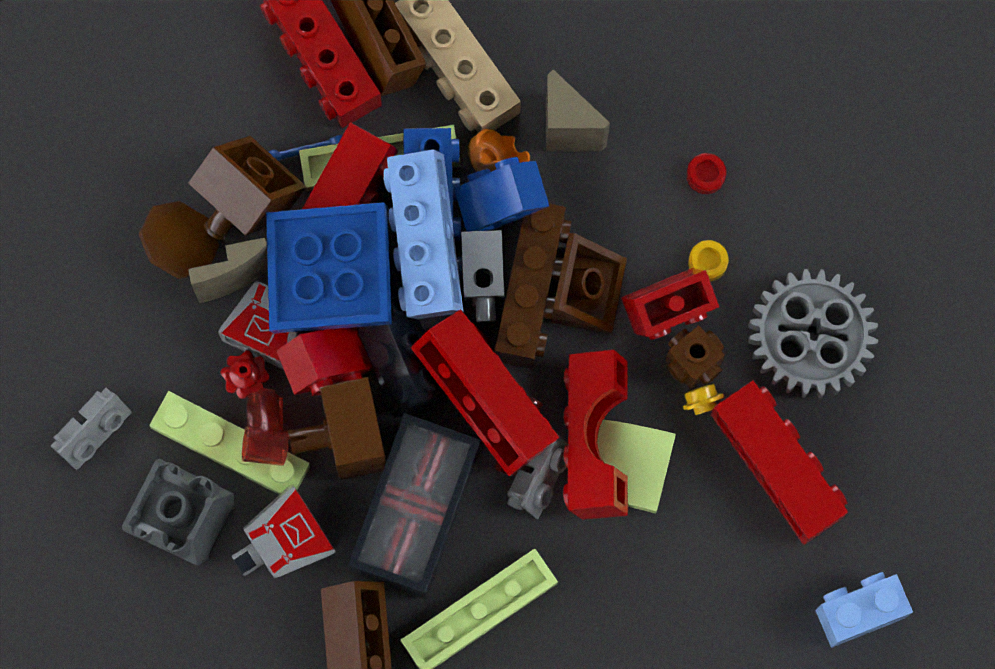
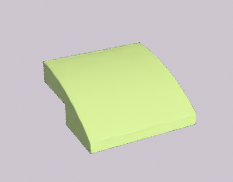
[598,420,676,514]

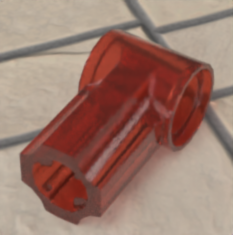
[242,388,289,466]

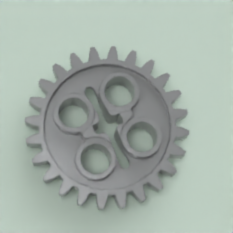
[748,269,878,398]

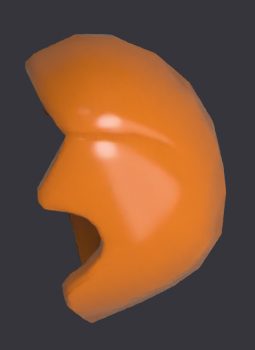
[468,128,530,172]

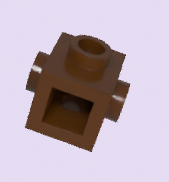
[665,325,725,390]

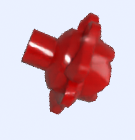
[221,351,270,399]

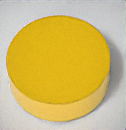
[688,240,729,282]

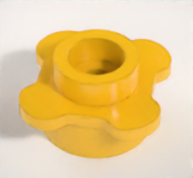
[683,383,724,415]

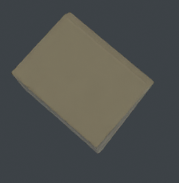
[546,69,610,152]

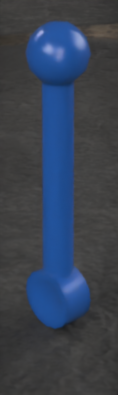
[268,135,343,162]

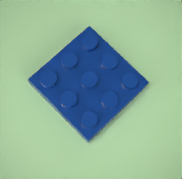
[266,202,392,334]

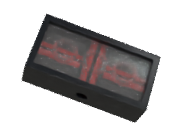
[348,413,481,599]

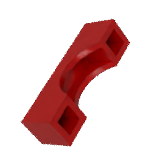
[563,349,628,520]

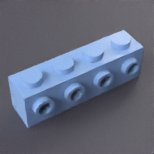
[384,150,464,319]

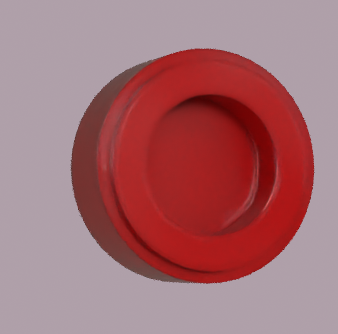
[686,153,727,194]

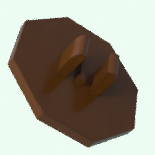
[138,201,220,279]

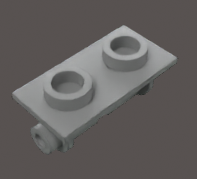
[51,388,132,470]
[507,434,568,519]

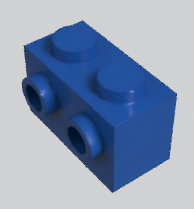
[454,157,549,232]

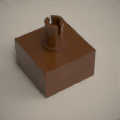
[188,136,306,240]
[288,377,386,480]

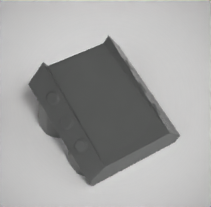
[122,459,235,566]

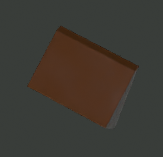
[552,233,627,334]

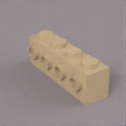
[395,0,521,133]

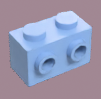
[815,572,913,648]

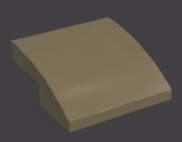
[188,238,268,303]

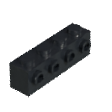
[356,253,449,418]

